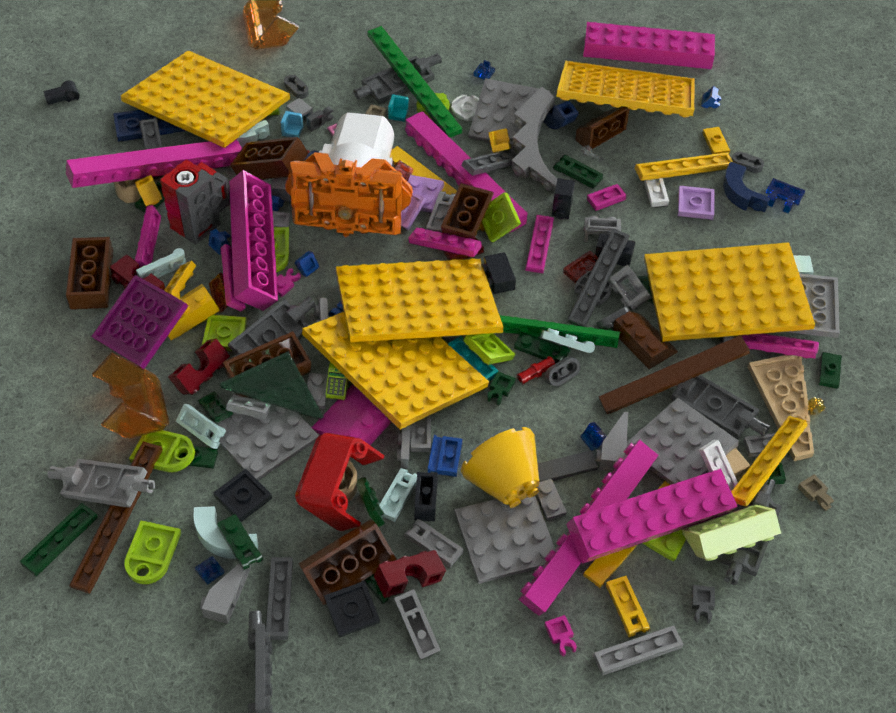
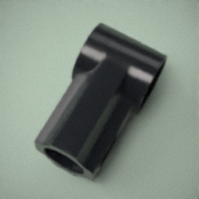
[43,80,80,105]

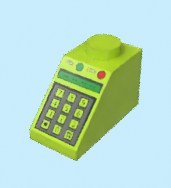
[326,362,349,400]

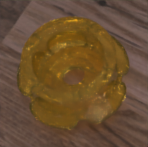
[808,398,825,415]

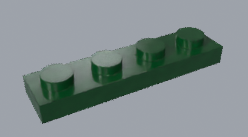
[20,503,98,577]

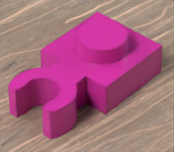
[277,268,301,297]
[544,615,577,656]

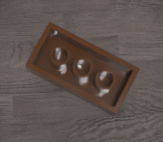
[230,137,308,180]
[66,237,114,310]

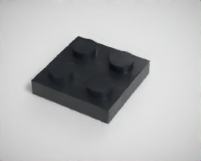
[213,469,272,522]
[324,581,380,638]

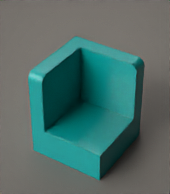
[388,94,409,122]

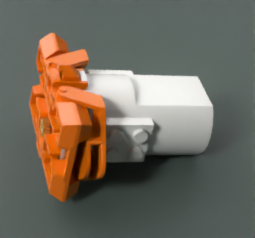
[285,112,413,238]

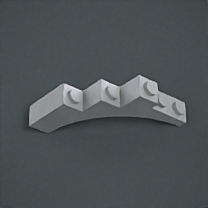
[512,87,557,192]

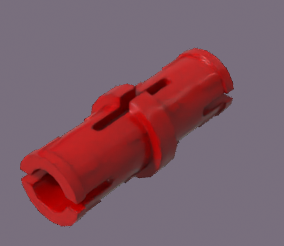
[517,356,555,385]

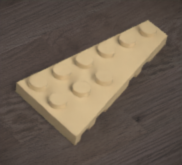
[748,355,814,461]

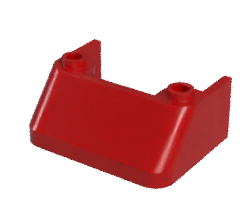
[295,433,385,531]

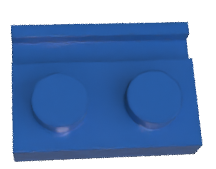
[428,435,463,477]

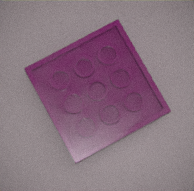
[91,275,189,369]

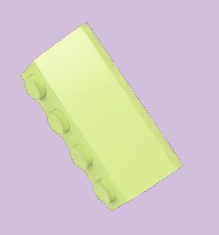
[682,504,781,561]

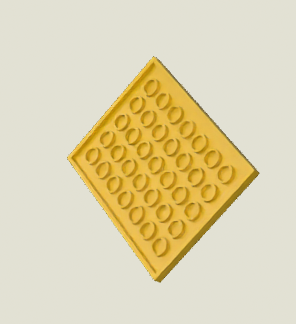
[121,51,290,148]
[556,61,695,117]
[644,242,815,342]
[336,258,503,342]
[302,312,489,429]

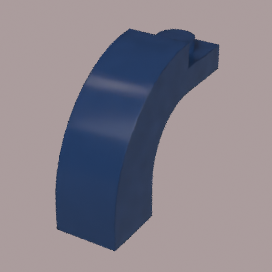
[543,100,579,130]
[723,161,770,212]

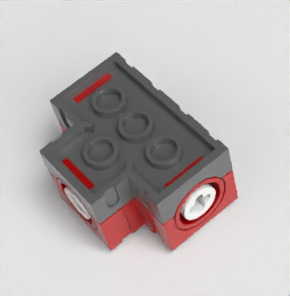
[160,159,230,245]

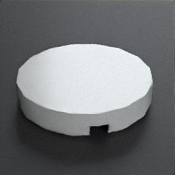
[451,95,479,121]

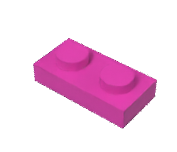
[587,184,626,211]

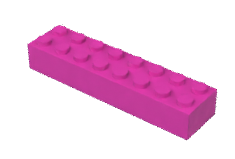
[583,22,715,69]
[229,170,278,311]
[566,468,738,564]

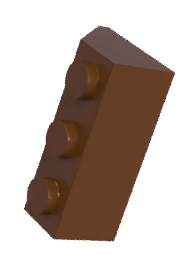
[575,106,629,151]
[441,183,494,239]
[613,311,678,370]

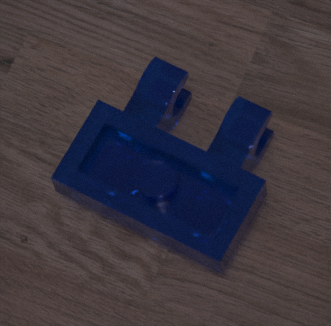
[766,178,806,214]

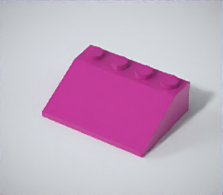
[311,384,392,445]

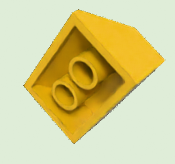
[168,284,220,340]

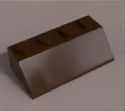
[223,331,311,399]
[298,519,396,605]

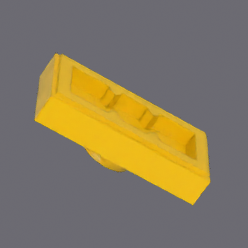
[702,127,730,154]

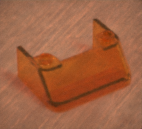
[243,0,299,50]
[92,352,169,438]

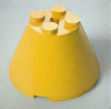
[461,427,540,508]

